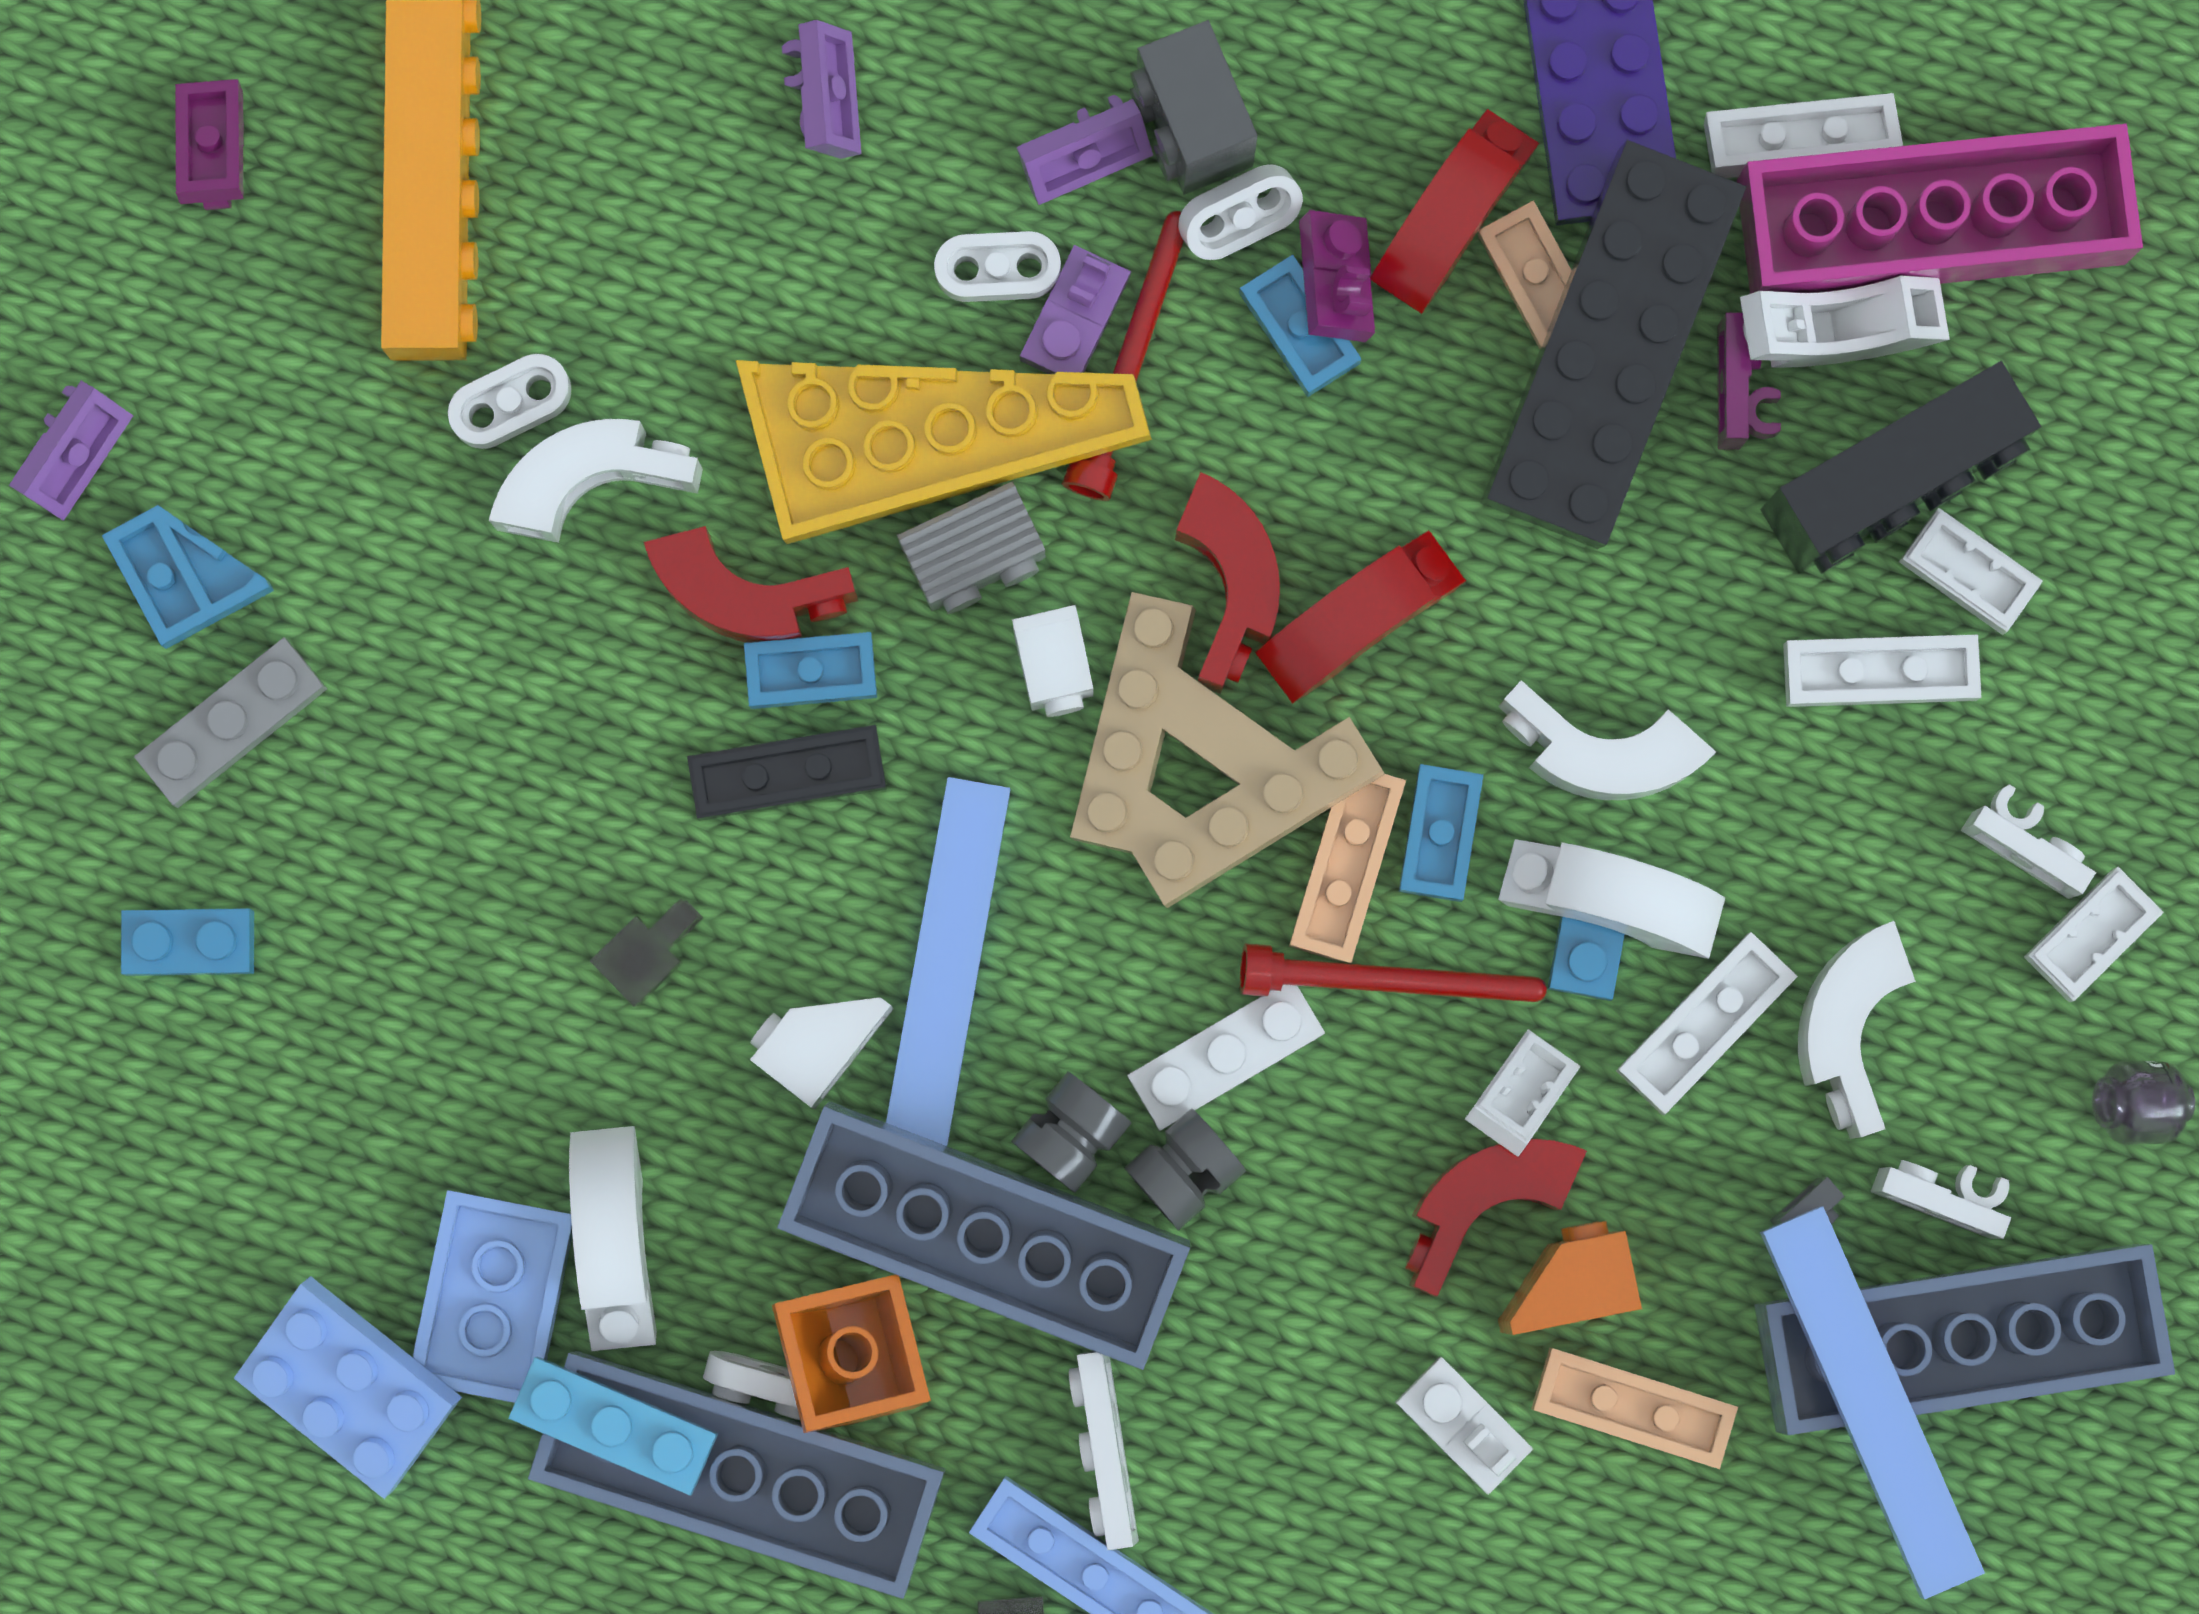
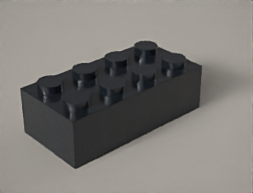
[1760,360,2042,574]

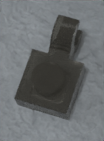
[590,899,704,1007]

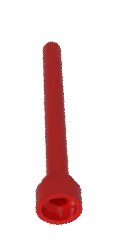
[1062,211,1184,501]
[1240,943,1547,1002]

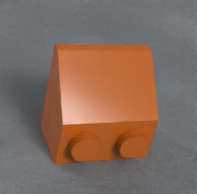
[1498,1221,1642,1335]
[772,1274,931,1433]

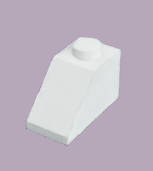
[1012,605,1093,717]
[750,997,894,1109]

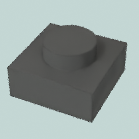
[1770,1177,1845,1226]

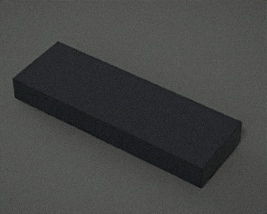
[687,725,887,821]

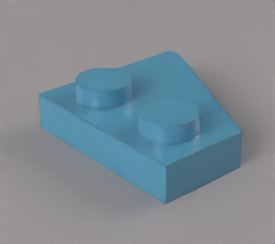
[102,505,274,649]

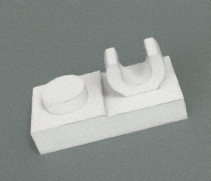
[1961,784,2096,899]
[1871,1160,2011,1239]
[1395,1356,1533,1495]

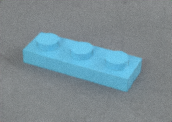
[508,1357,718,1496]

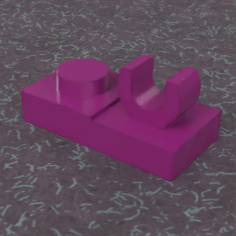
[175,79,244,210]
[1299,210,1375,342]
[1717,312,1781,450]

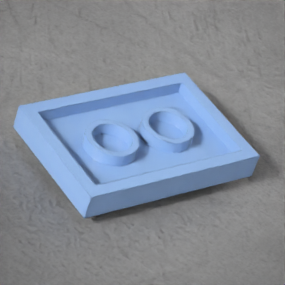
[413,1190,572,1403]
[234,1276,462,1499]

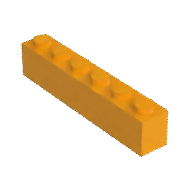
[381,0,481,361]

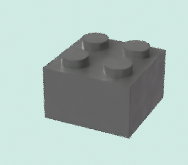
[1130,20,1258,195]

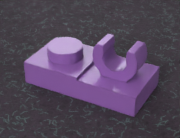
[782,20,862,159]
[1016,95,1153,205]
[1020,245,1131,374]
[9,380,133,521]

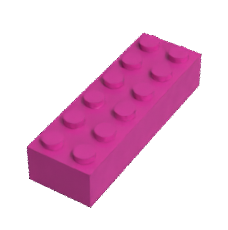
[1736,123,2143,294]

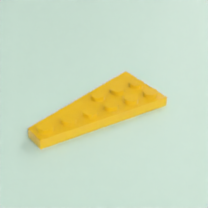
[736,360,1152,544]

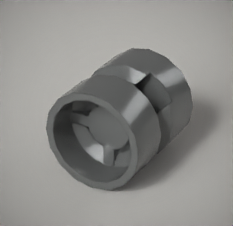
[1011,1071,1132,1193]
[1124,1108,1246,1231]

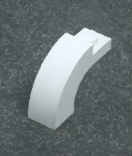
[1740,276,1950,368]
[489,419,703,543]
[1499,680,1716,800]
[1498,839,1725,959]
[1798,921,1916,1139]
[569,1126,657,1351]

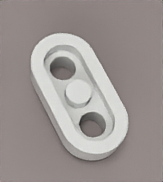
[1178,164,1303,260]
[934,231,1061,302]
[448,354,571,449]
[703,1351,800,1420]

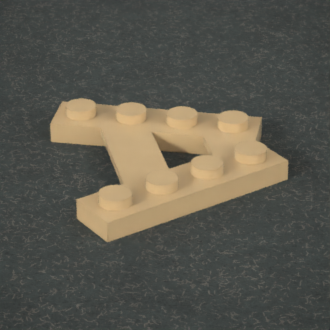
[1070,592,1385,908]

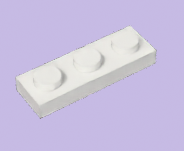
[1704,93,1903,178]
[1783,635,1981,707]
[1616,932,1798,1115]
[1127,985,1325,1131]
[1069,1351,1139,1550]

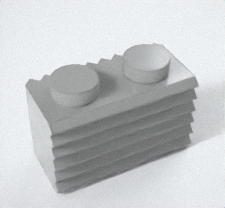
[897,481,1046,614]

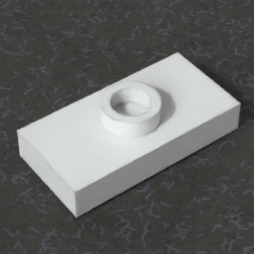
[1899,508,2043,635]
[2024,867,2164,1003]
[1465,1029,1580,1157]

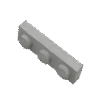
[134,637,327,808]

